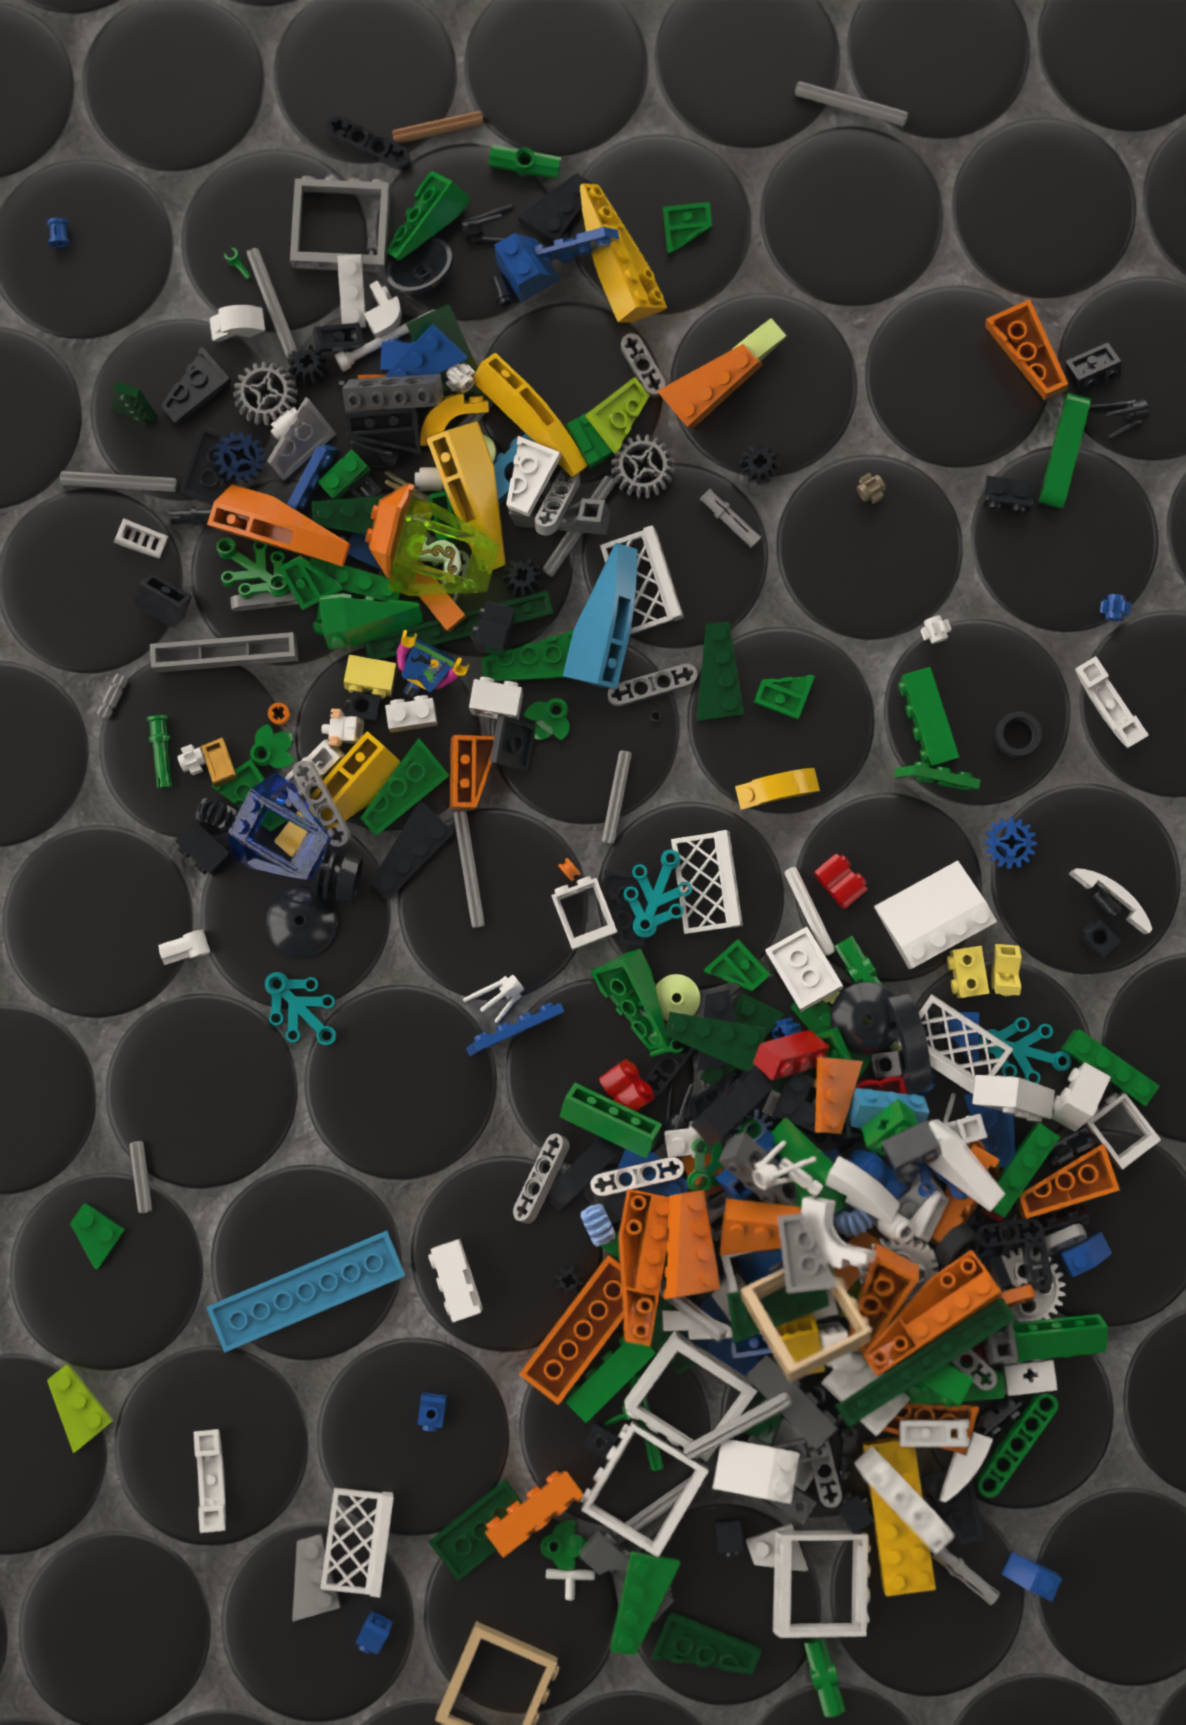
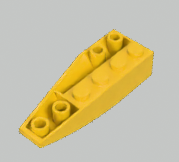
[580,183,667,322]
[472,353,588,478]
[427,421,506,573]
[274,731,401,857]

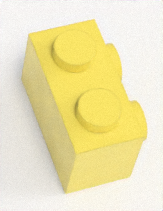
[344,655,397,699]
[947,946,989,999]

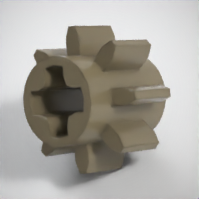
[856,473,886,504]

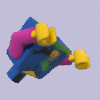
[397,630,470,698]

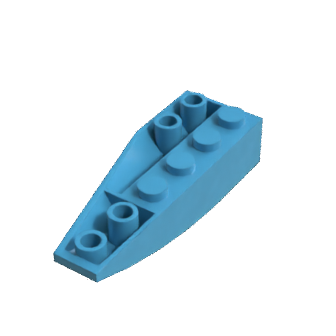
[563,543,637,689]

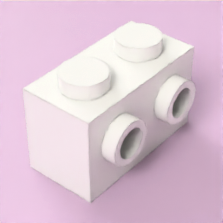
[385,695,438,733]

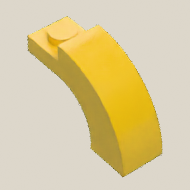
[420,392,489,446]
[735,768,820,810]

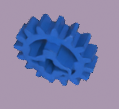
[983,817,1037,869]

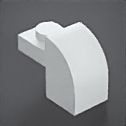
[364,280,402,339]
[210,305,265,342]
[665,1121,711,1158]

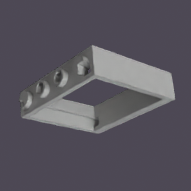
[290,176,391,273]

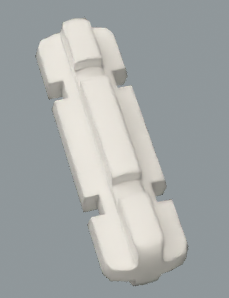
[778,1158,823,1196]

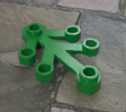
[216,538,290,599]
[687,1118,761,1192]

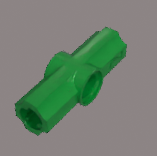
[489,145,561,179]
[834,936,881,985]
[803,1637,845,1717]

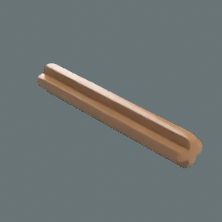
[392,111,483,144]

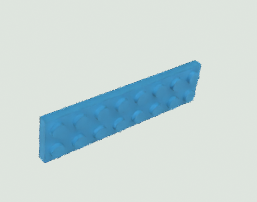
[206,1230,406,1353]

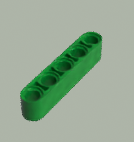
[1039,393,1091,509]
[975,1391,1058,1497]

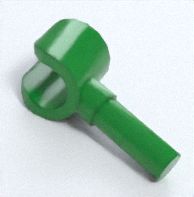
[224,247,251,280]
[313,602,324,636]
[650,1039,684,1057]
[604,1404,632,1427]

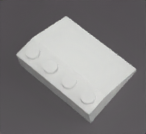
[874,861,997,969]

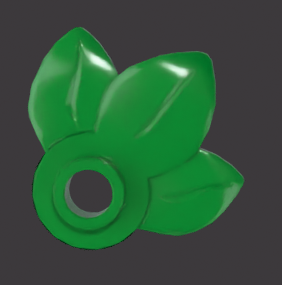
[524,698,570,740]
[250,724,294,769]
[540,1519,587,1571]

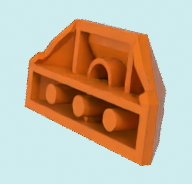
[365,483,415,579]

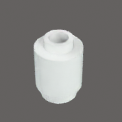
[270,407,297,441]
[415,467,445,491]
[878,1213,914,1243]

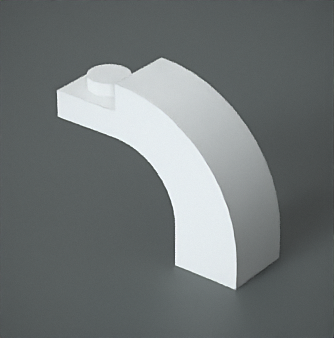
[801,1196,876,1268]

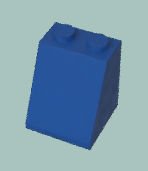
[494,233,561,303]
[845,1149,909,1200]

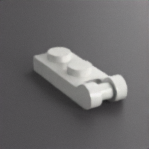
[899,1419,970,1447]

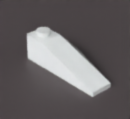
[924,1119,1005,1212]

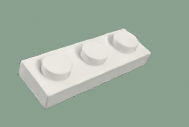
[337,254,366,327]

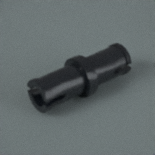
[170,507,212,526]

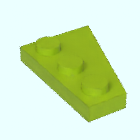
[585,377,650,454]
[47,1364,114,1454]

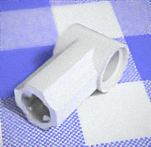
[159,929,210,965]

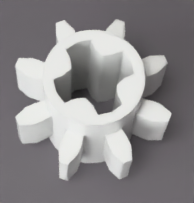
[446,363,475,393]
[921,615,952,644]
[177,744,206,775]

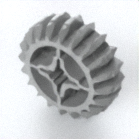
[233,361,298,426]
[611,435,675,499]

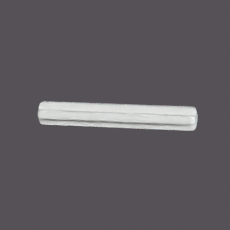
[785,867,835,956]

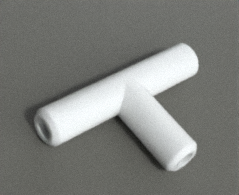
[546,1569,595,1600]

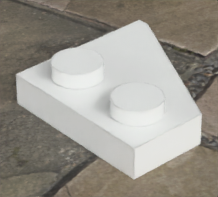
[745,1523,808,1571]

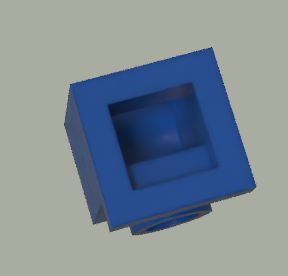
[418,1392,447,1432]

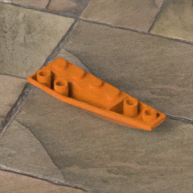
[207,485,350,567]
[619,1189,669,1346]
[863,1250,1003,1377]

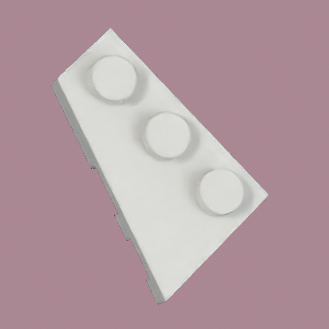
[506,436,561,517]

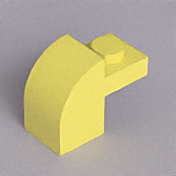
[991,944,1022,996]

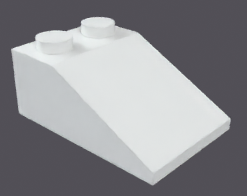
[713,1440,799,1504]

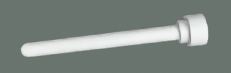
[334,309,434,372]

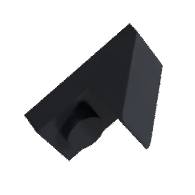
[312,322,365,355]

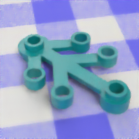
[624,849,692,938]
[265,972,337,1045]
[979,1017,1072,1084]

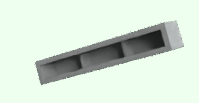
[150,632,298,673]

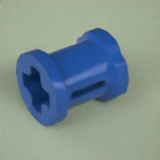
[47,217,70,248]

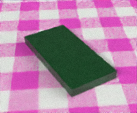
[406,304,484,401]
[428,1479,523,1582]

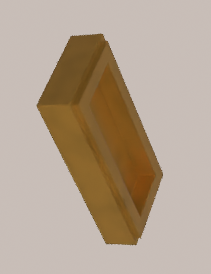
[201,737,238,788]

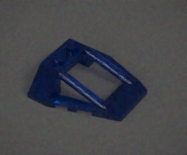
[228,773,332,881]

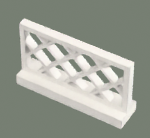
[600,525,684,635]
[671,830,743,934]
[898,994,1013,1094]
[321,1488,393,1597]

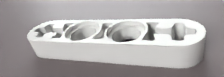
[591,1157,684,1196]

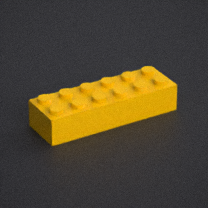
[862,1436,936,1596]

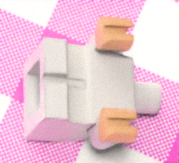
[322,709,364,747]

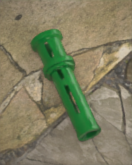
[146,715,173,788]

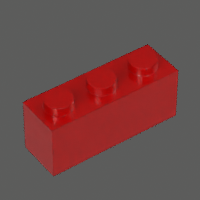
[753,1030,830,1080]

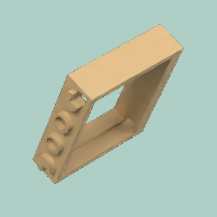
[741,1262,872,1383]
[435,1621,560,1725]

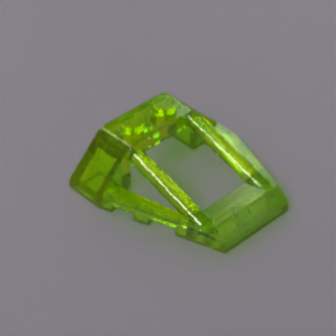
[388,498,499,596]

